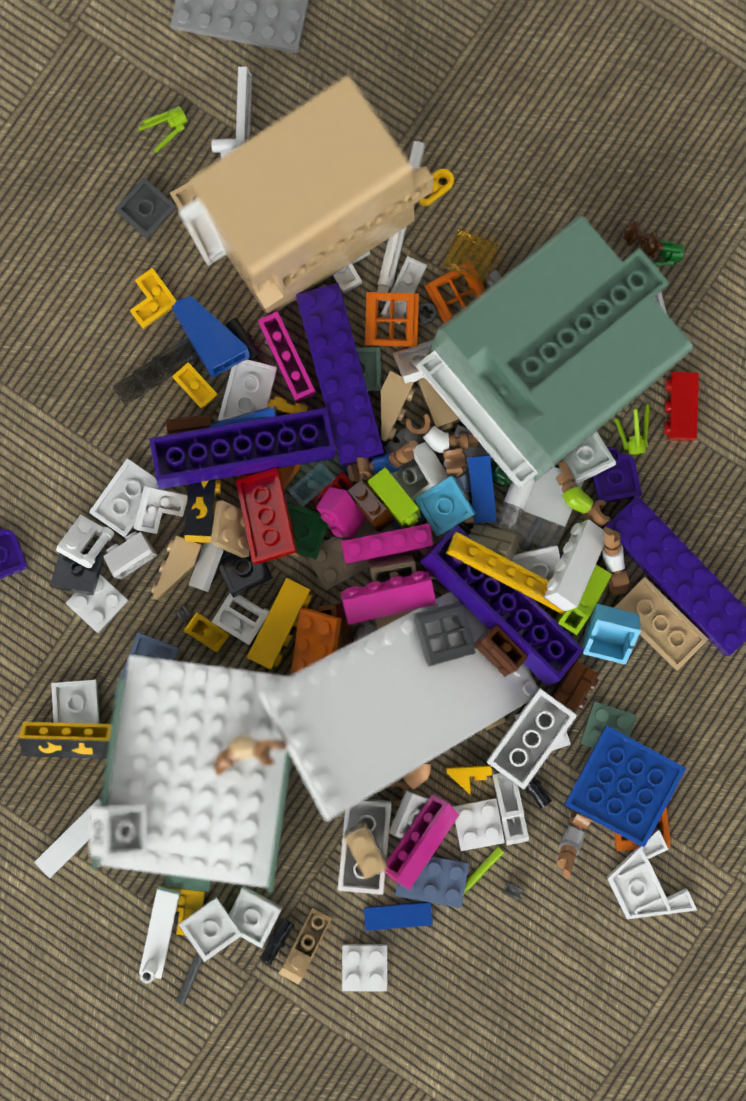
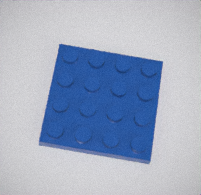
[564,725,686,848]

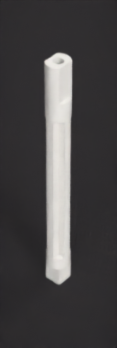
[377,141,425,302]

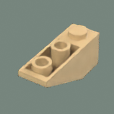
[381,371,416,445]
[151,536,203,601]
[278,908,332,984]

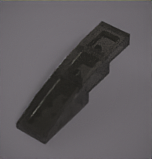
[113,337,199,405]

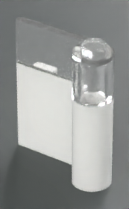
[493,467,584,547]

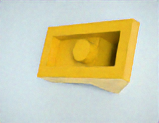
[183,612,230,653]
[446,765,492,794]

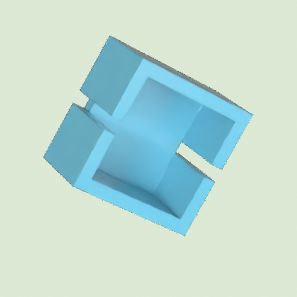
[582,604,641,665]

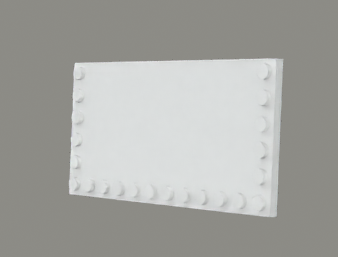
[258,592,539,821]

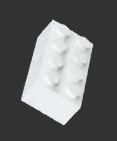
[486,689,577,789]
[338,799,391,895]

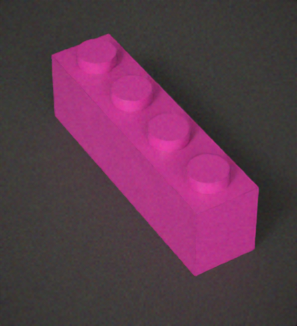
[258,311,316,403]
[341,524,434,565]
[341,571,436,625]
[383,794,459,890]

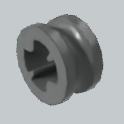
[418,303,437,324]
[175,605,194,625]
[502,882,525,900]

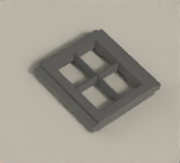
[414,601,476,667]

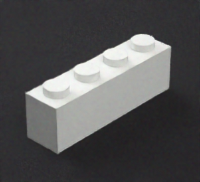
[544,519,604,611]

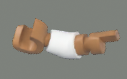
[405,413,478,453]
[602,527,629,596]

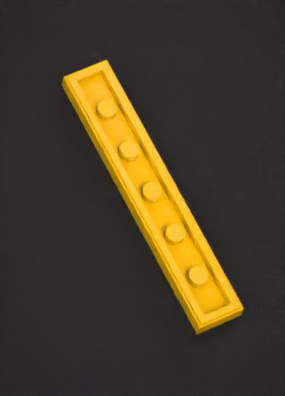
[447,532,565,614]

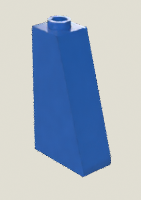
[172,296,250,378]

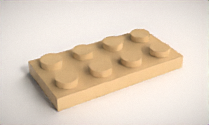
[613,577,708,671]

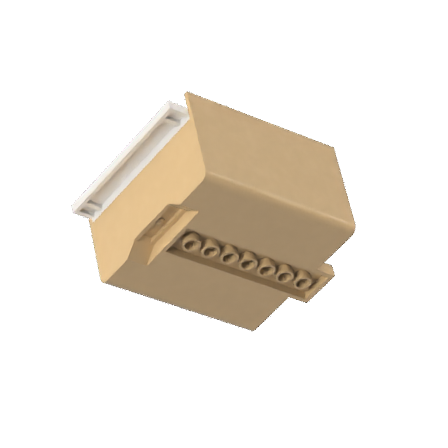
[178,75,433,316]

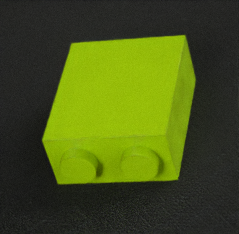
[368,468,421,529]

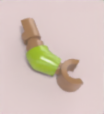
[556,461,611,528]

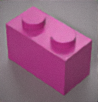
[316,487,365,539]

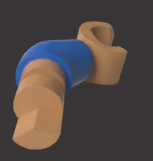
[347,441,418,483]

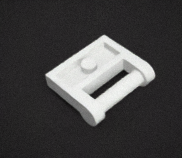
[56,515,115,568]
[212,593,269,645]

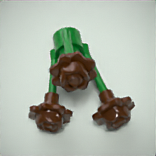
[622,221,684,267]

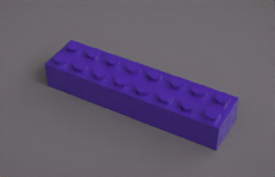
[296,283,385,467]
[149,408,335,490]
[602,495,746,656]
[420,524,584,686]

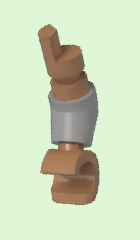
[557,810,591,879]

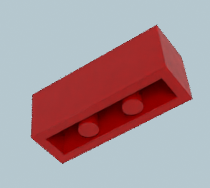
[663,372,699,442]

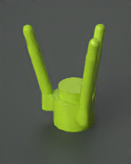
[138,106,187,153]
[615,403,650,455]

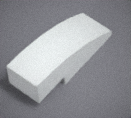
[492,773,529,845]

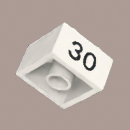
[90,804,146,858]

